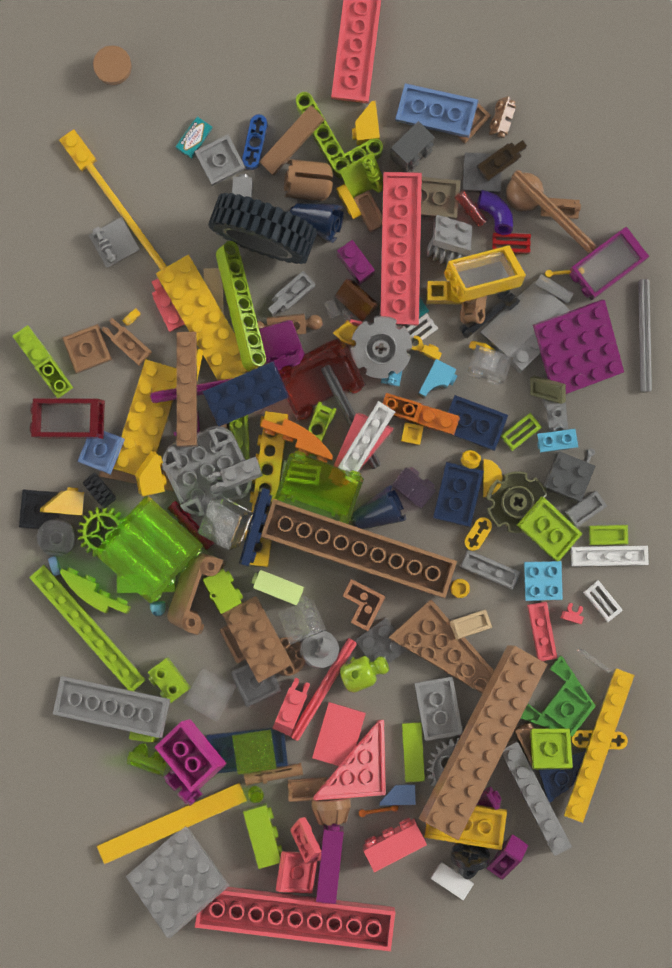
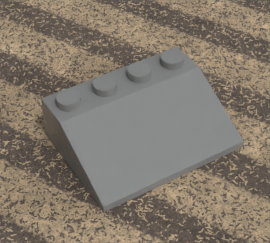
[480,281,570,374]

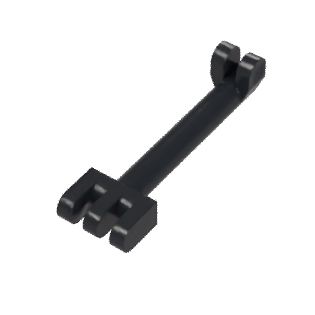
[459,290,520,339]

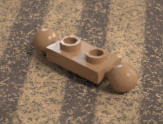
[257,313,323,335]

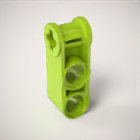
[306,401,337,457]

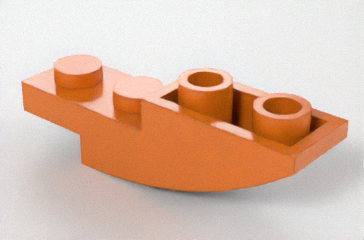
[383,393,460,435]
[261,418,333,463]

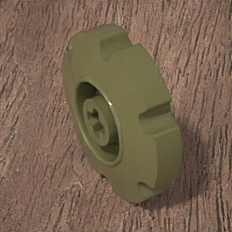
[486,472,547,533]

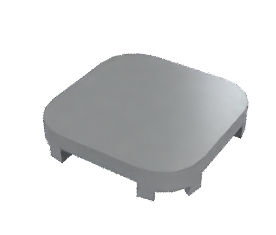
[162,426,252,516]

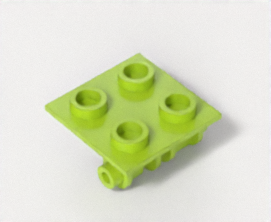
[339,152,383,198]

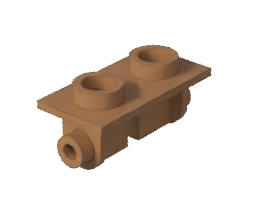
[489,96,516,138]
[541,198,581,219]

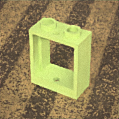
[251,570,305,605]

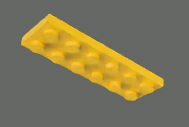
[113,359,177,475]

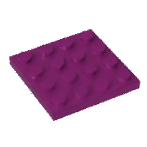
[533,300,624,394]

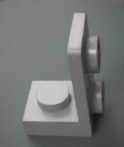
[542,398,568,432]

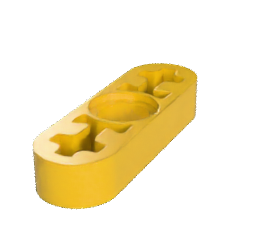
[570,729,628,750]

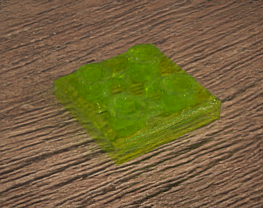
[232,729,277,775]

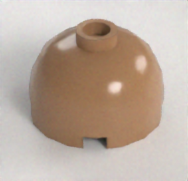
[506,172,544,212]

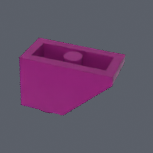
[487,834,528,880]

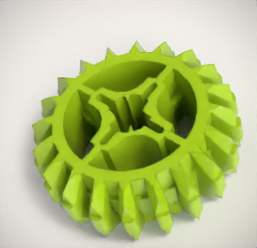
[77,507,130,558]

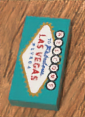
[176,116,213,159]

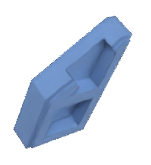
[380,784,416,805]

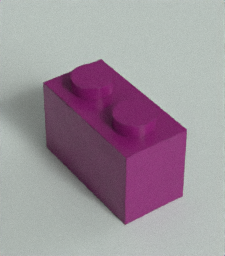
[337,240,375,285]

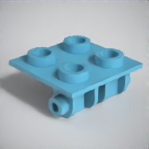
[524,561,563,601]

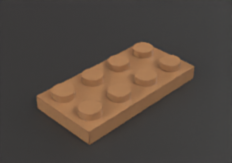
[222,596,293,683]

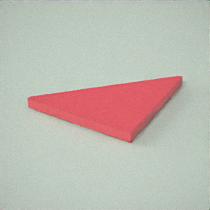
[313,720,386,800]

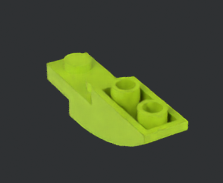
[12,325,73,398]
[60,567,131,614]

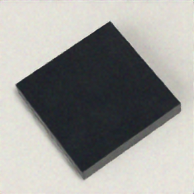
[19,489,60,529]

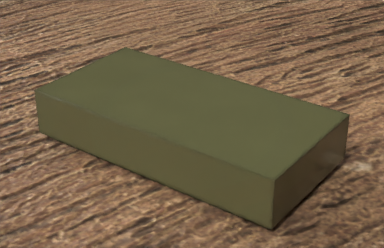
[530,375,566,404]

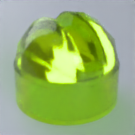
[248,786,264,803]

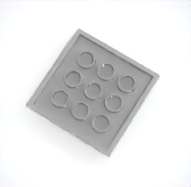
[126,826,230,938]

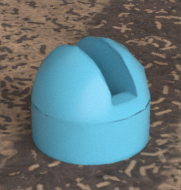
[150,601,166,616]

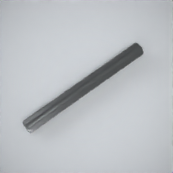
[321,365,381,469]

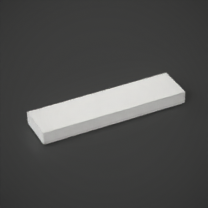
[338,401,395,477]
[570,546,649,566]

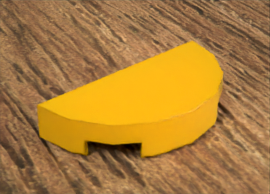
[483,459,503,497]

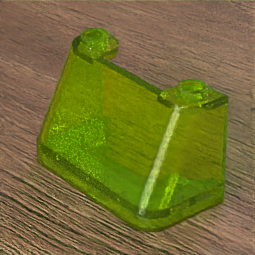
[275,451,364,524]

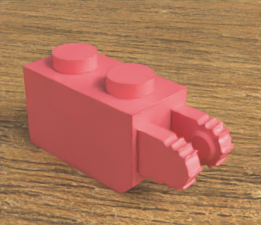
[272,678,310,736]

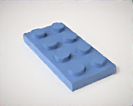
[395,83,478,138]

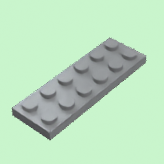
[53,676,170,738]

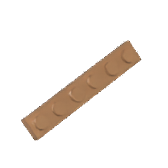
[177,332,197,447]

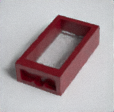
[30,398,105,439]

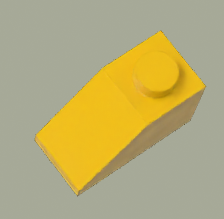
[352,101,380,145]
[40,487,84,516]

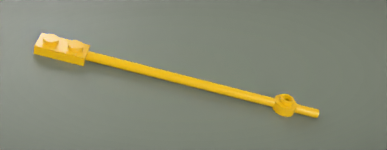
[59,129,167,270]

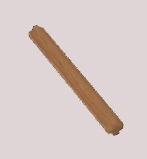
[512,170,597,253]

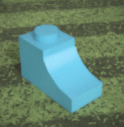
[418,359,458,399]

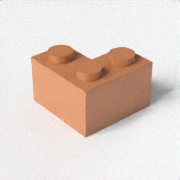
[342,579,386,631]

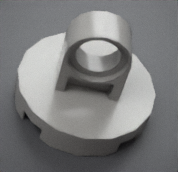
[300,630,339,669]

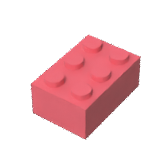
[363,818,427,872]

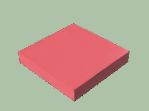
[276,851,317,893]

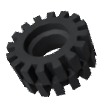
[82,472,117,509]

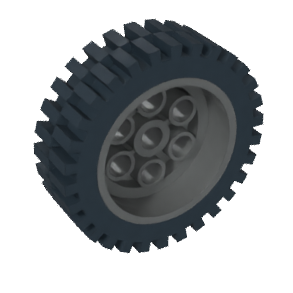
[208,193,317,264]

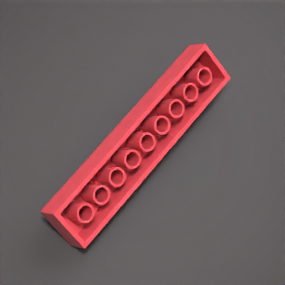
[195,887,395,952]

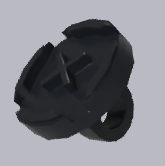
[451,843,490,880]

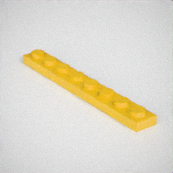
[564,668,635,823]

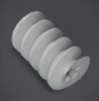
[426,238,467,267]

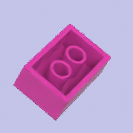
[155,719,226,792]

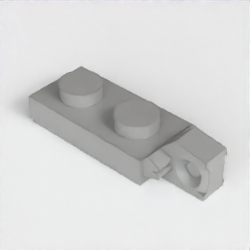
[268,271,316,316]

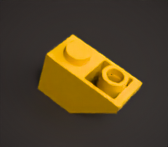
[426,281,462,304]
[135,451,166,497]

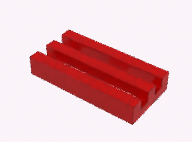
[492,232,531,254]

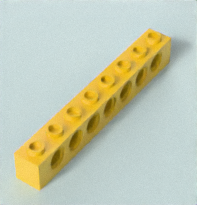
[244,411,289,567]

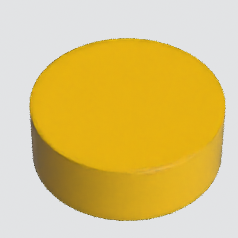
[122,308,141,326]
[461,450,481,469]
[450,579,470,598]

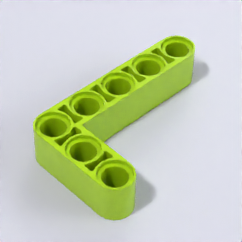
[296,92,383,178]

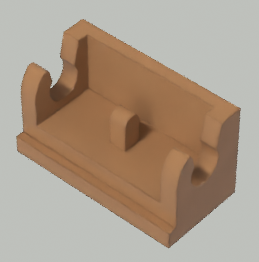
[514,721,534,766]
[288,777,327,802]

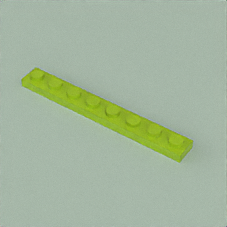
[29,565,146,691]

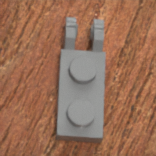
[206,456,263,493]

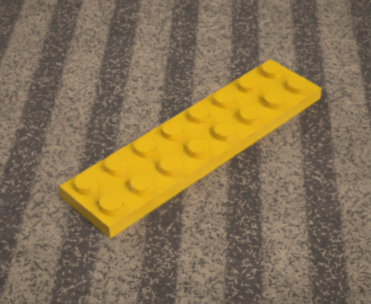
[156,254,249,381]

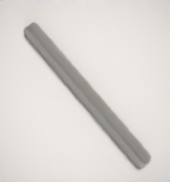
[638,279,652,392]

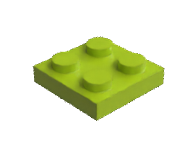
[530,729,573,769]

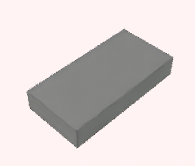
[535,274,574,303]
[564,491,607,528]

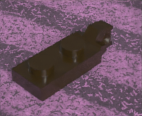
[477,140,527,182]

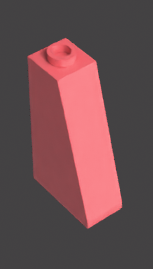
[329,413,394,486]

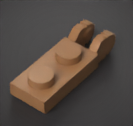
[101,318,152,366]

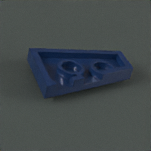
[538,750,586,803]

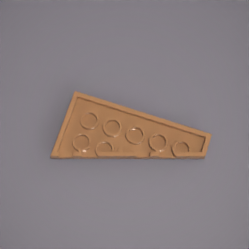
[388,600,494,694]

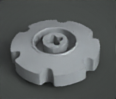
[350,316,412,378]

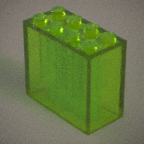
[94,495,203,604]

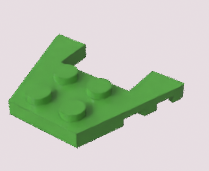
[521,655,596,737]

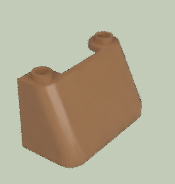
[167,551,226,635]

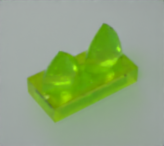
[127,743,166,777]

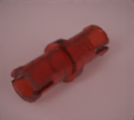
[455,191,488,227]

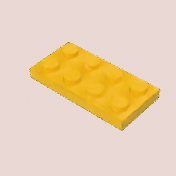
[424,805,507,850]

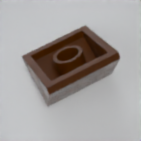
[335,279,380,322]

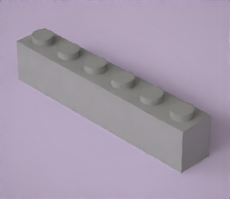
[502,739,572,856]

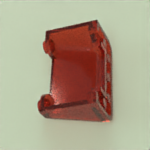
[278,338,366,421]

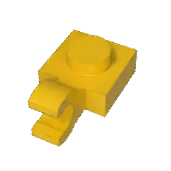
[410,335,442,361]

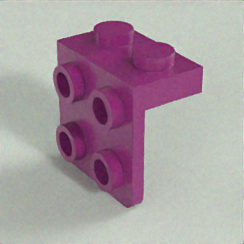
[259,320,305,371]

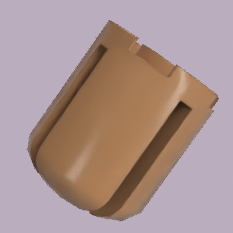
[284,159,333,201]

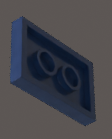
[444,395,508,451]
[433,462,484,527]

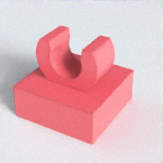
[561,603,584,624]

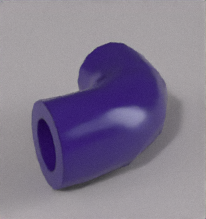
[477,190,513,235]

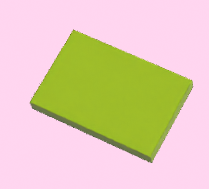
[517,496,582,561]

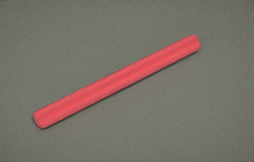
[290,638,357,741]

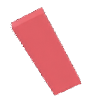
[527,601,558,661]

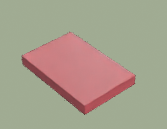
[312,702,366,766]

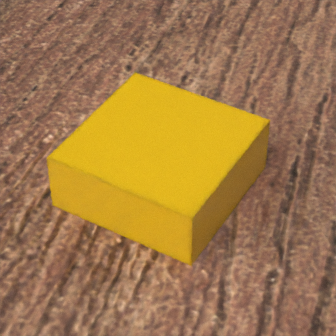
[401,422,424,445]

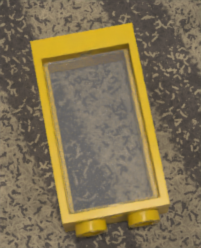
[444,246,526,303]

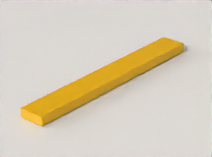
[97,782,247,864]

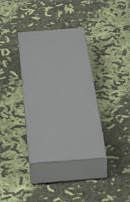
[460,549,521,590]

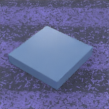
[77,431,125,475]

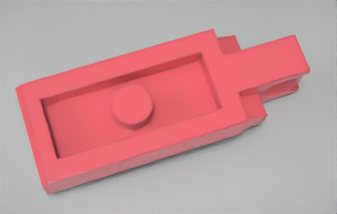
[152,279,185,332]

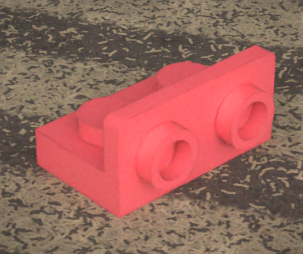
[290,817,322,864]

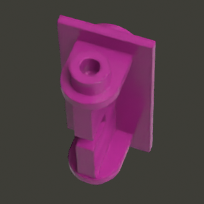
[164,770,203,806]

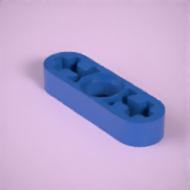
[242,114,268,170]

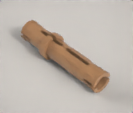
[244,763,303,786]

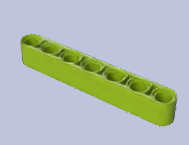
[216,241,266,371]

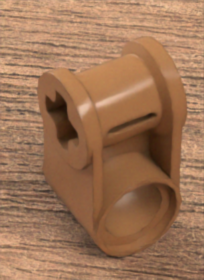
[460,286,487,324]

